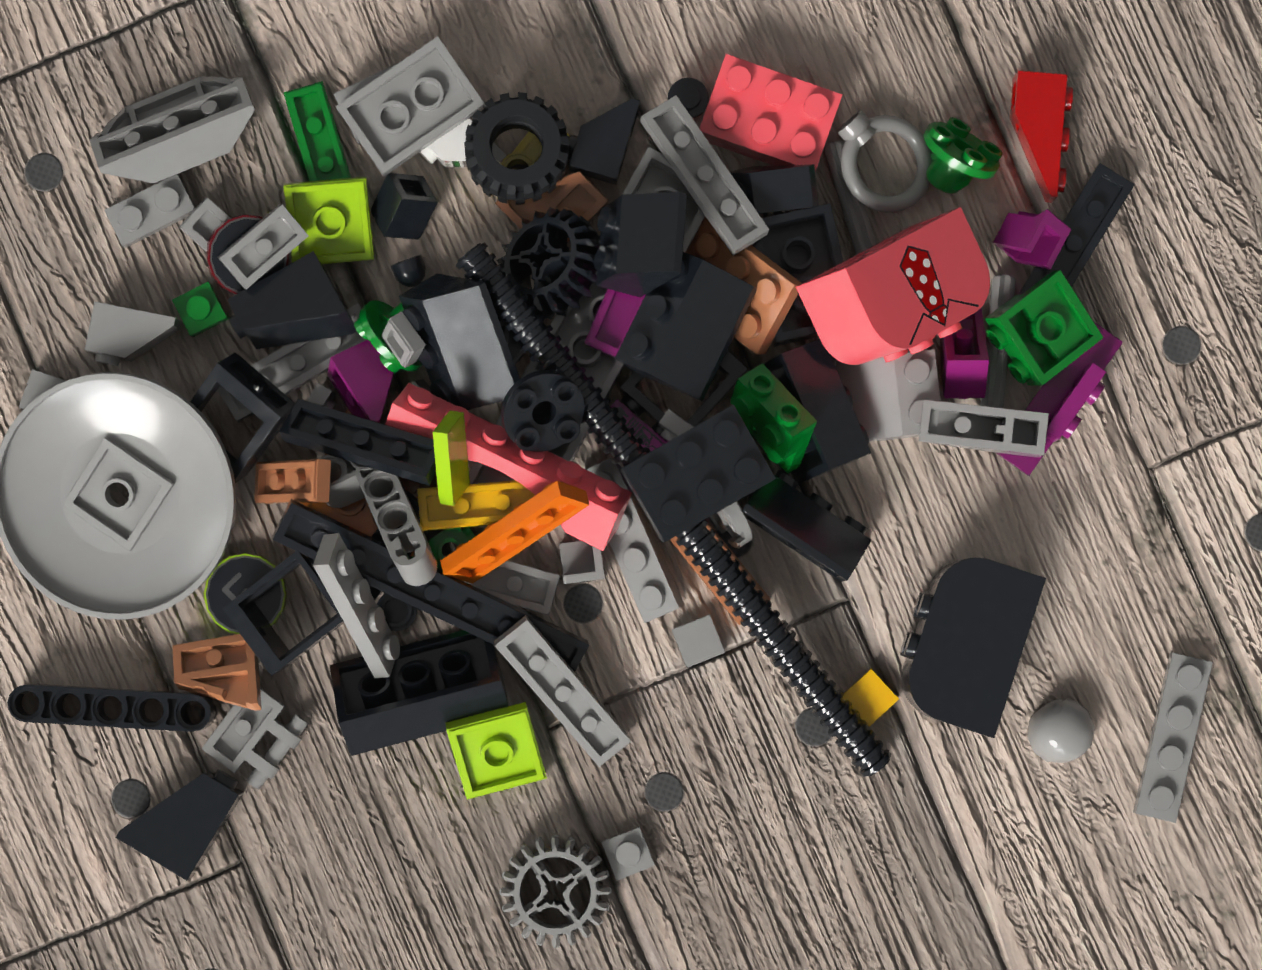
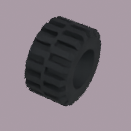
[464,92,569,205]

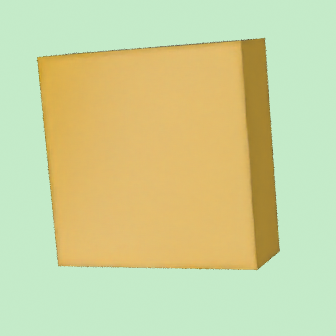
[842,669,899,727]

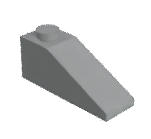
[919,399,1049,458]

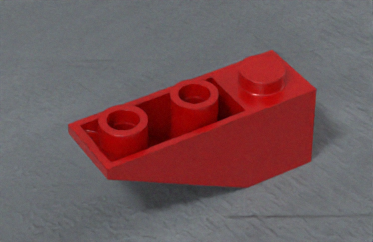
[1010,70,1073,203]

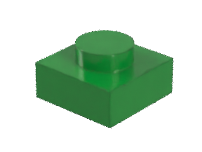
[172,281,229,338]

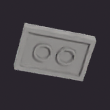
[335,36,484,177]

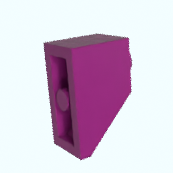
[940,308,989,399]
[327,340,394,423]

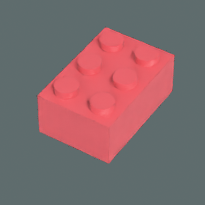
[699,54,843,172]

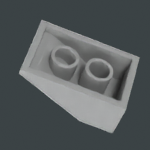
[836,349,941,442]

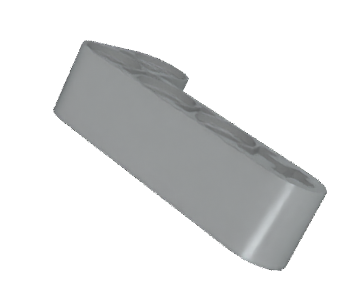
[320,455,438,586]

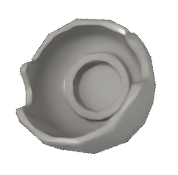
[1027,699,1095,763]

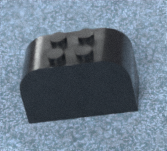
[900,558,1046,738]

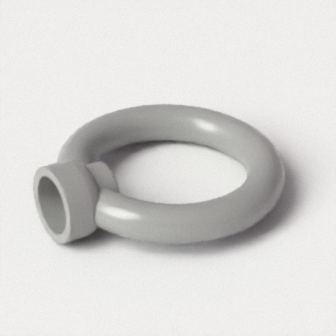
[837,110,932,212]

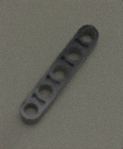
[7,684,217,732]

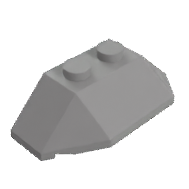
[90,77,255,183]

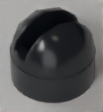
[391,254,426,287]

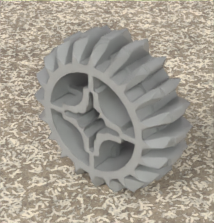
[500,834,612,948]

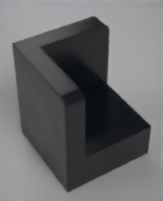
[371,173,438,240]

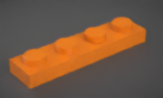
[440,481,590,584]

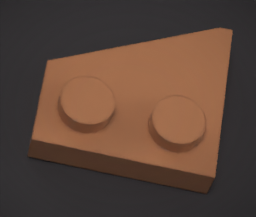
[495,171,610,243]
[172,634,262,711]

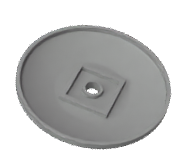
[0,372,236,620]

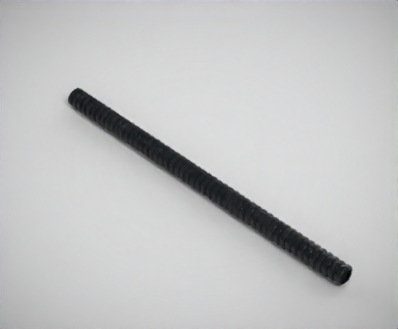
[455,242,891,777]

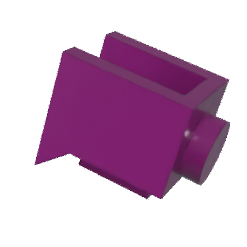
[993,209,1072,269]

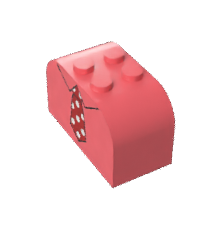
[796,207,990,365]

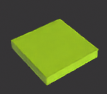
[283,177,375,264]
[445,702,547,800]

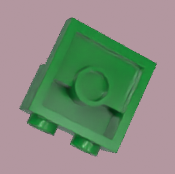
[985,270,1104,386]
[730,363,817,474]

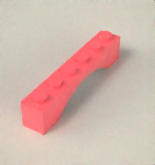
[385,383,632,551]

